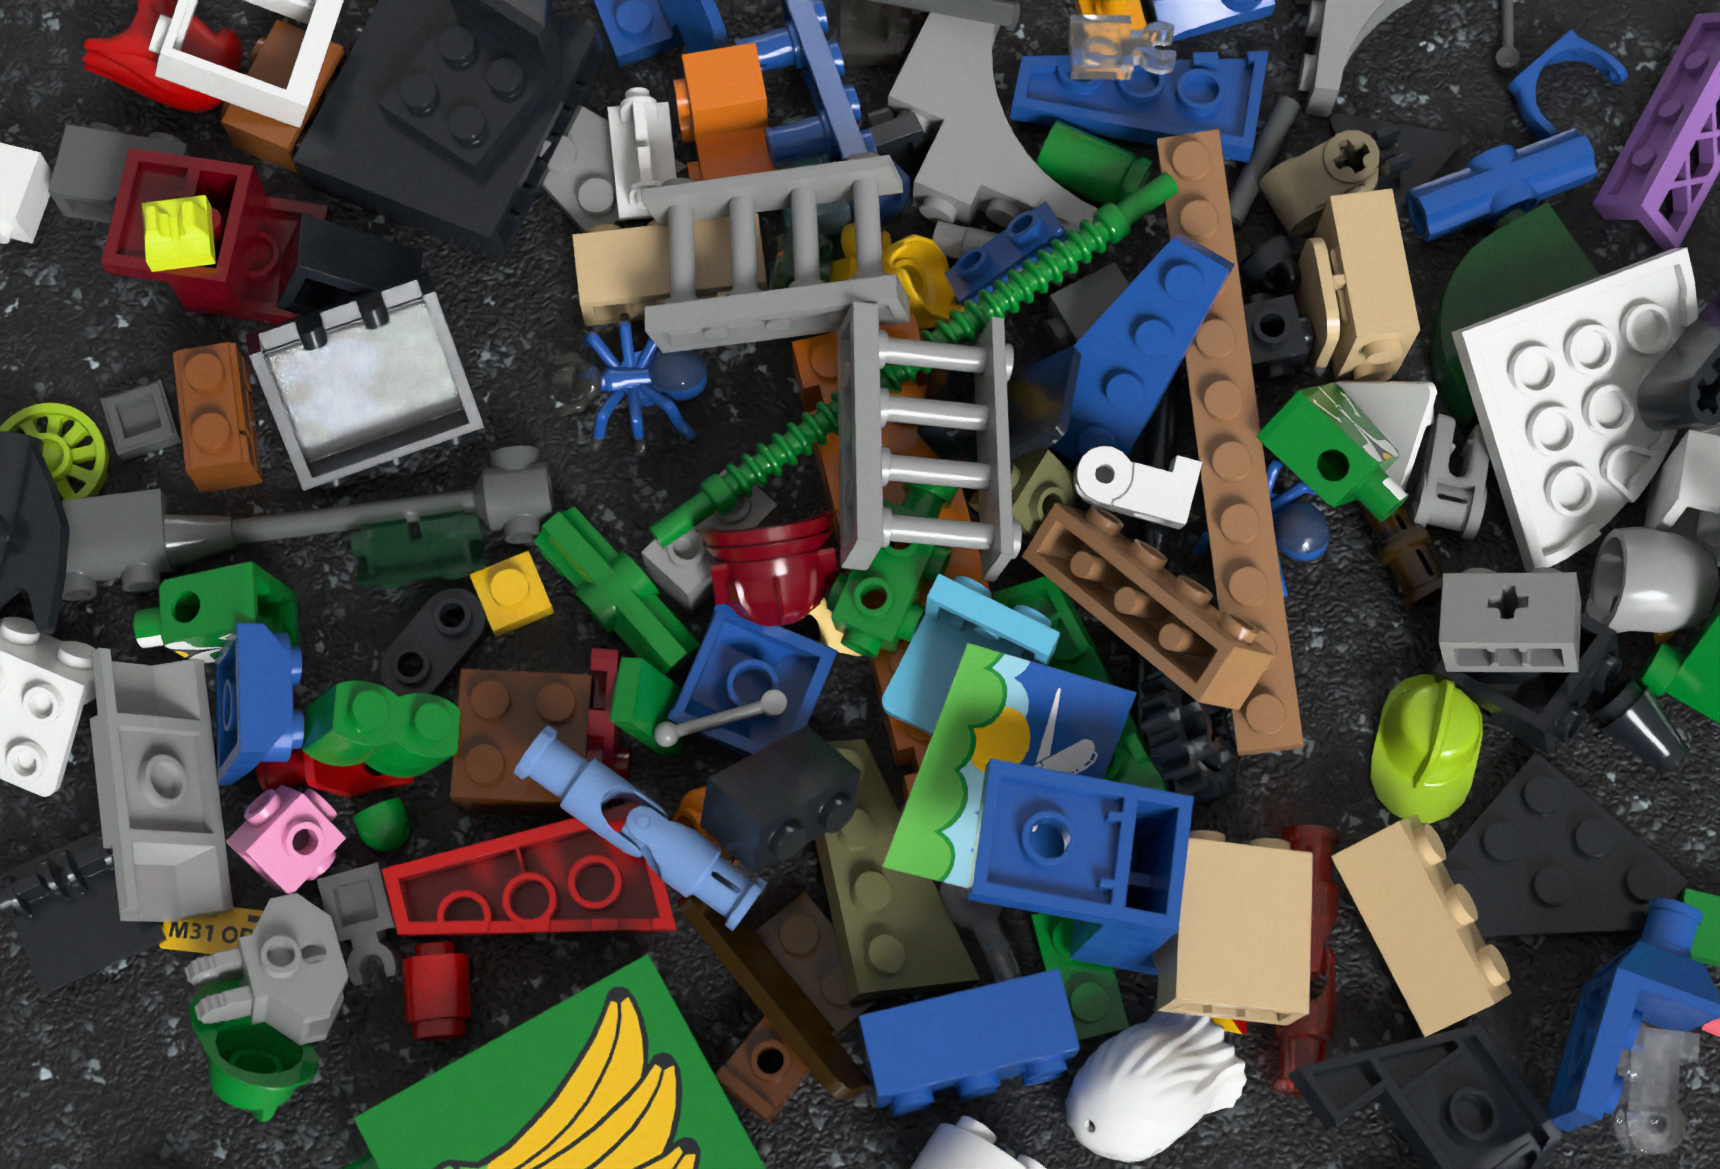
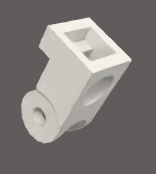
[1073,446,1202,529]

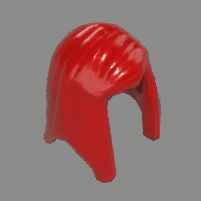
[82,0,244,113]

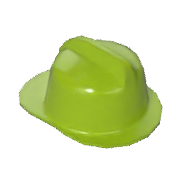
[1370,674,1483,824]

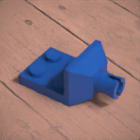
[1545,897,1720,1132]

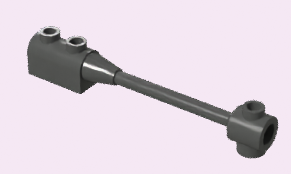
[62,446,555,601]

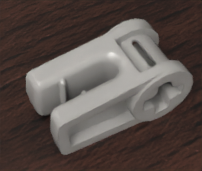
[1410,413,1490,541]

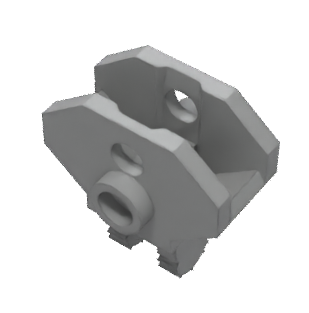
[184,893,348,1045]

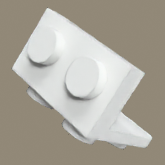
[0,617,96,797]

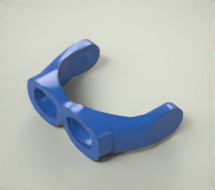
[1507,29,1628,141]

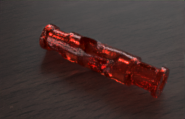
[1271,825,1340,1097]

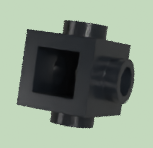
[1243,293,1314,388]

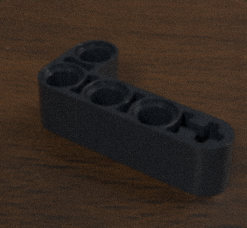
[1637,290,1720,431]

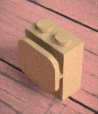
[1295,189,1420,382]
[1152,830,1313,1025]

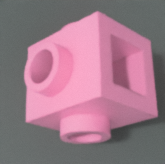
[226,785,346,895]

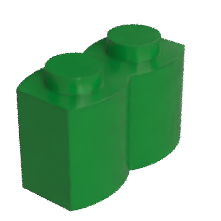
[302,680,460,778]

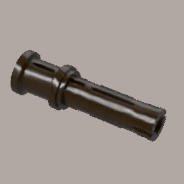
[1347,459,1443,613]

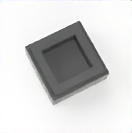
[101,379,182,462]

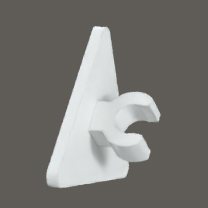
[1333,381,1437,491]

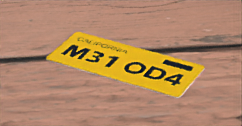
[159,907,263,954]

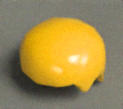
[882,234,964,330]

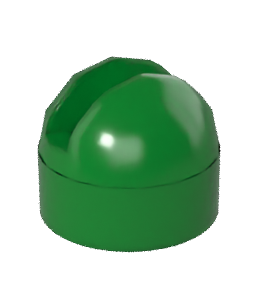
[352,798,410,852]

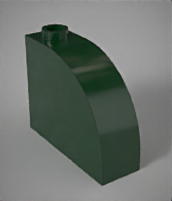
[1428,202,1599,432]

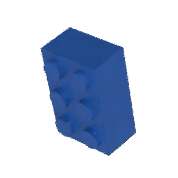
[858,968,1080,1118]

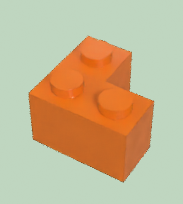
[673,42,777,181]

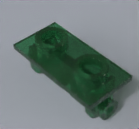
[350,509,485,589]

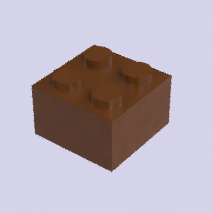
[450,669,595,818]

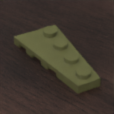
[815,739,980,1001]

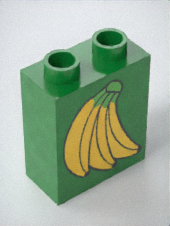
[342,954,766,1169]

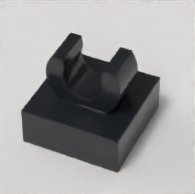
[864,103,926,175]

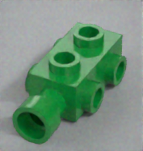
[827,482,959,658]

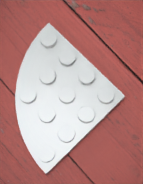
[1451,247,1698,572]

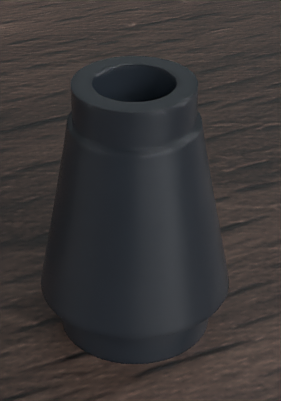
[1592,677,1689,774]

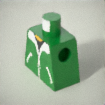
[1256,382,1409,522]
[133,562,299,664]

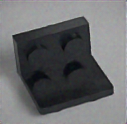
[916,345,1082,463]

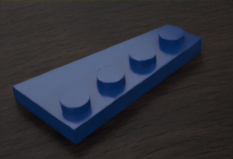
[1010,51,1269,163]
[1050,233,1235,464]

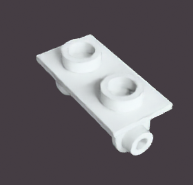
[607,87,677,221]

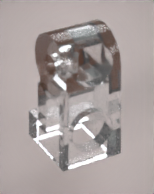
[1613,1027,1700,1157]

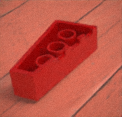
[382,802,678,937]

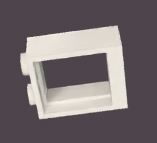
[149,0,344,128]

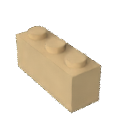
[572,213,767,327]
[1331,815,1512,1037]

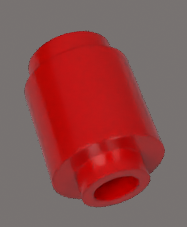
[401,942,472,1041]

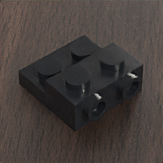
[1433,613,1622,753]

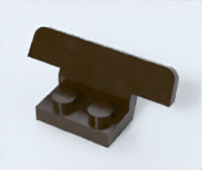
[678,891,887,1100]

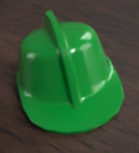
[188,980,319,1123]

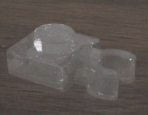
[1068,14,1176,80]

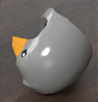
[1584,526,1720,645]

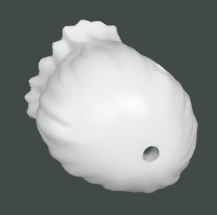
[1065,1006,1247,1162]

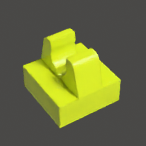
[142,195,216,272]

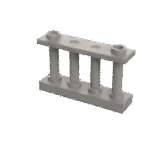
[641,152,910,353]
[837,301,1022,582]

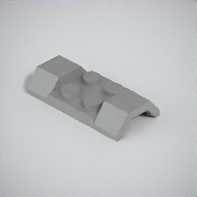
[90,648,233,922]

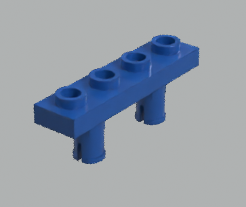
[733,0,877,168]

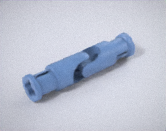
[513,725,768,931]

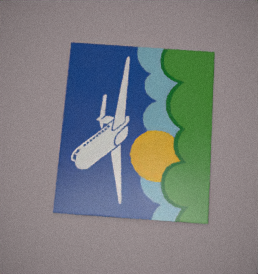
[882,643,1137,888]

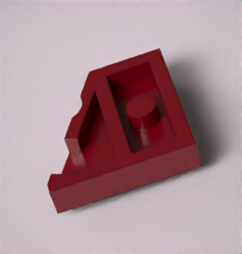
[586,648,631,806]

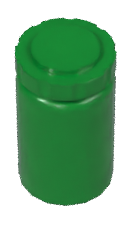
[1036,120,1153,206]

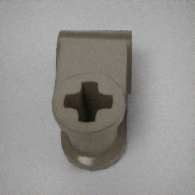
[1258,130,1380,238]

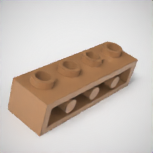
[1022,503,1275,710]

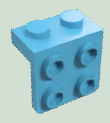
[882,574,1060,736]

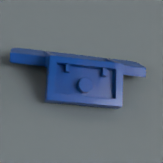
[591,0,727,68]

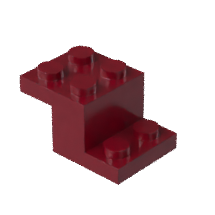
[101,148,332,324]

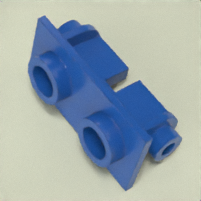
[945,201,1066,306]

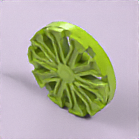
[0,403,110,501]

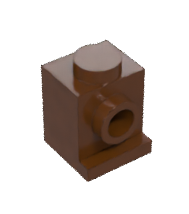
[715,1016,810,1125]

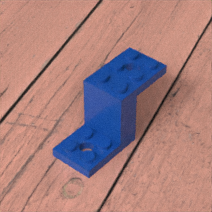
[967,758,1194,975]

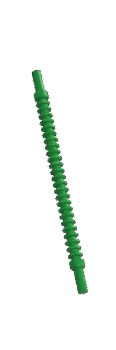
[648,172,1179,549]

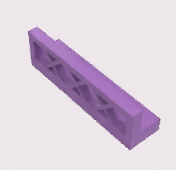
[1592,12,1720,250]

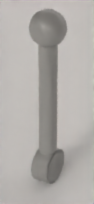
[653,689,787,747]

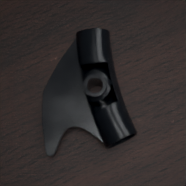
[0,431,70,634]

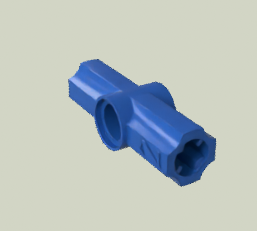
[1405,128,1597,243]

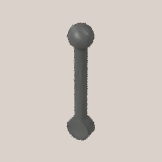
[1496,0,1520,73]

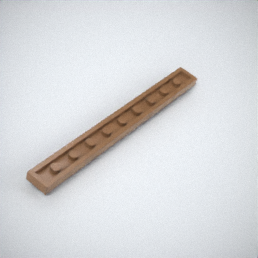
[1157,129,1304,756]

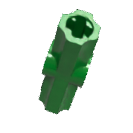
[533,506,700,677]

